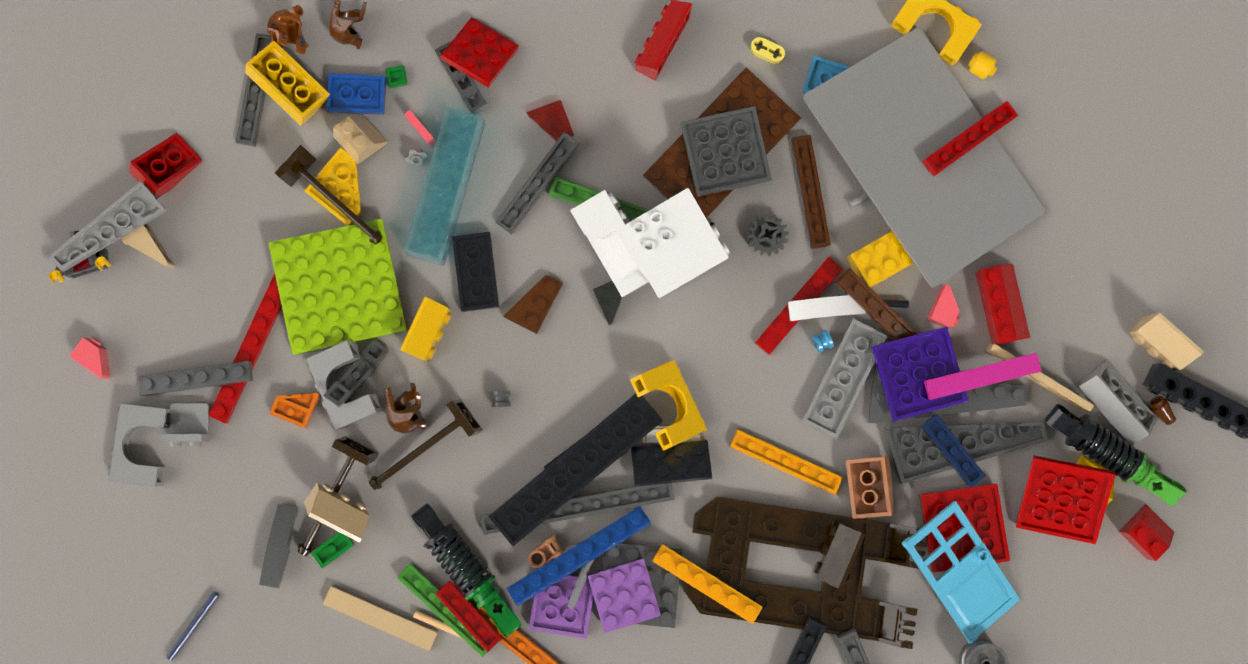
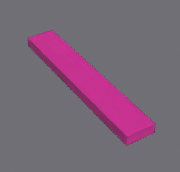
[924,353,1042,400]

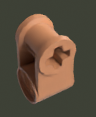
[528,534,566,568]

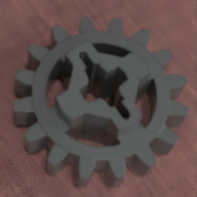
[747,214,789,256]

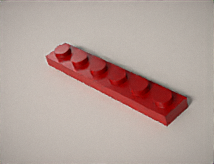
[922,101,1019,177]
[755,257,843,355]

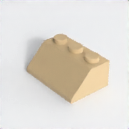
[1129,312,1204,371]
[304,483,369,543]

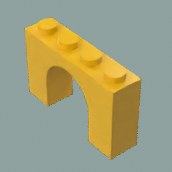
[890,0,982,66]
[630,360,707,451]

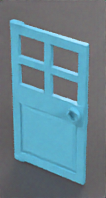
[902,501,1020,644]

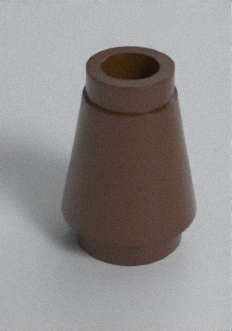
[1149,396,1176,425]

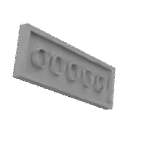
[801,319,887,439]

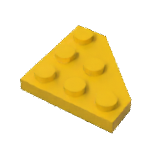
[304,147,362,226]

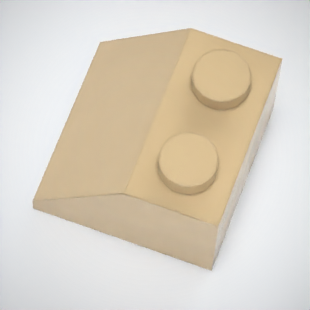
[333,114,387,164]

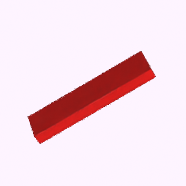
[435,580,502,653]

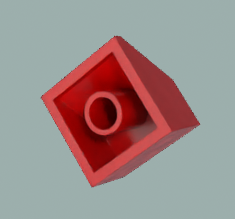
[1118,504,1174,561]

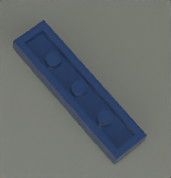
[920,414,986,488]

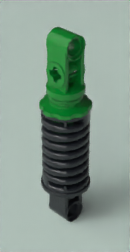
[411,503,522,638]

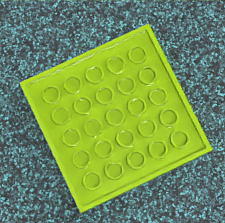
[268,219,407,355]

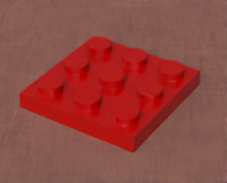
[440,17,519,88]

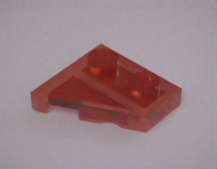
[527,100,574,142]

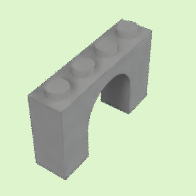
[307,340,383,430]
[108,403,170,486]

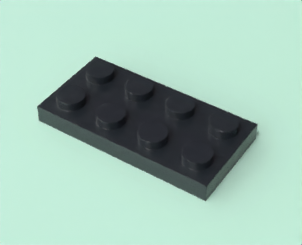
[452,232,500,312]
[631,440,712,487]

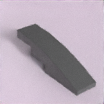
[435,41,489,116]
[259,504,298,589]

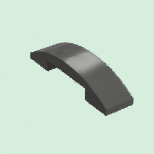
[323,339,389,408]

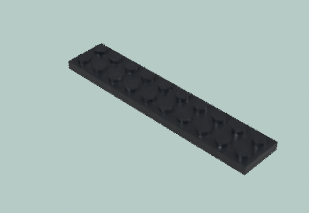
[488,393,663,547]

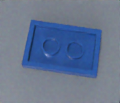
[326,74,387,115]

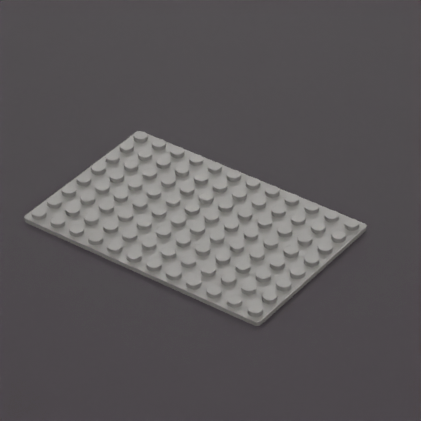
[803,27,1046,288]

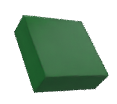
[385,65,408,88]

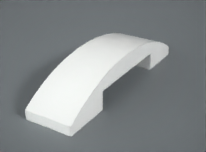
[788,295,866,321]

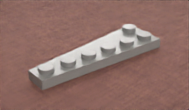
[49,181,167,272]

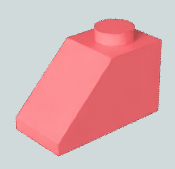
[926,284,960,329]
[69,337,110,379]

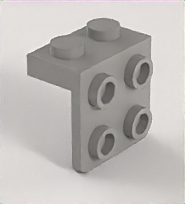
[162,403,210,446]

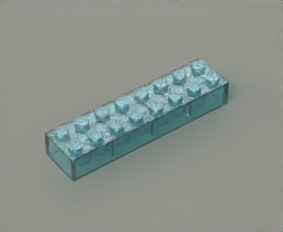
[404,107,486,266]

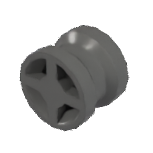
[491,391,511,407]

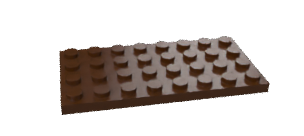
[643,67,801,218]

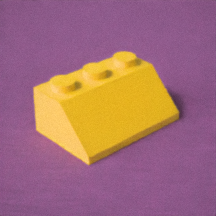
[400,297,452,362]

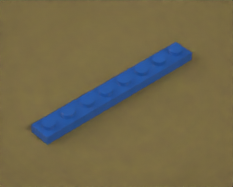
[506,506,651,606]

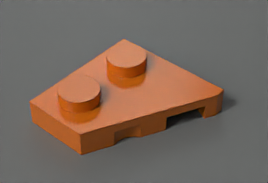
[269,393,321,428]

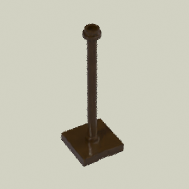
[275,145,383,245]
[369,399,483,490]
[298,436,379,556]

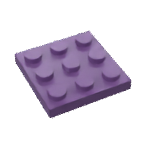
[588,558,661,633]
[529,575,593,639]

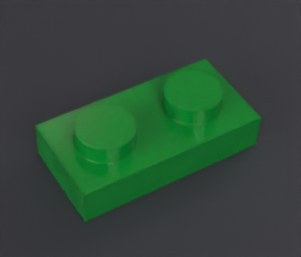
[311,532,355,568]

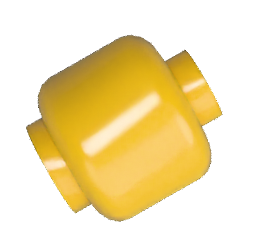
[968,51,998,79]

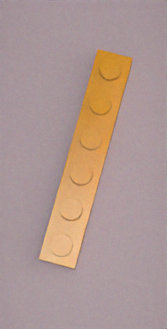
[652,544,763,624]

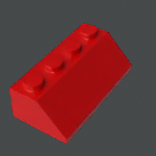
[634,0,693,81]
[975,264,1030,345]

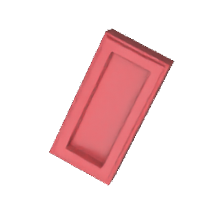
[405,110,436,147]

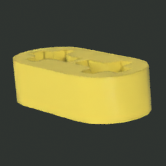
[750,37,785,64]

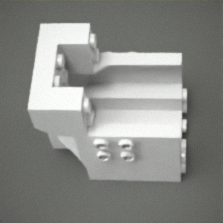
[570,188,730,298]

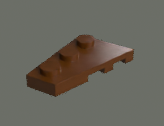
[503,275,563,334]

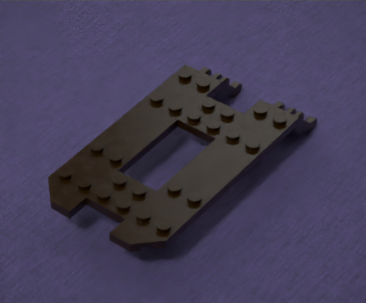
[683,497,926,649]

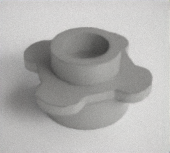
[405,147,427,166]

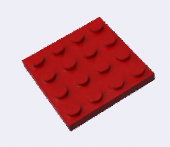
[1016,455,1116,545]
[919,483,1010,572]

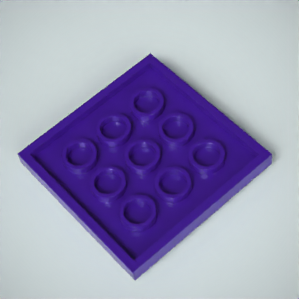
[871,326,969,422]

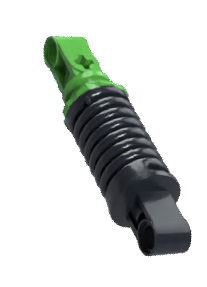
[1044,404,1187,506]

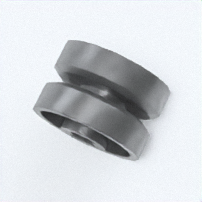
[959,639,1010,664]

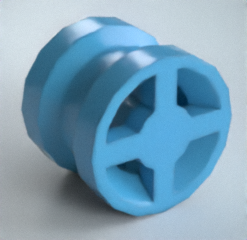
[812,330,834,353]

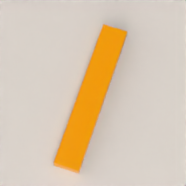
[729,429,843,495]

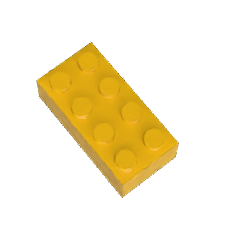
[847,231,914,288]

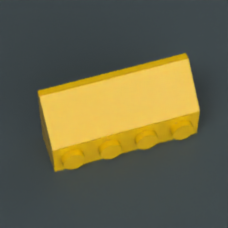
[245,41,330,126]

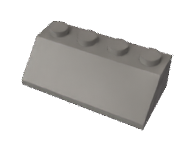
[1079,359,1158,445]

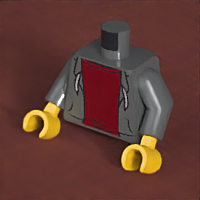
[49,231,111,284]

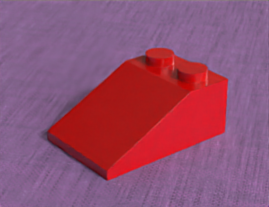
[129,133,202,199]

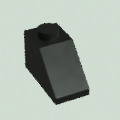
[593,281,622,326]

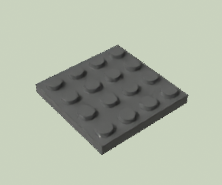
[680,106,772,197]
[597,543,682,628]

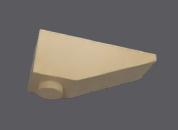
[121,223,175,268]

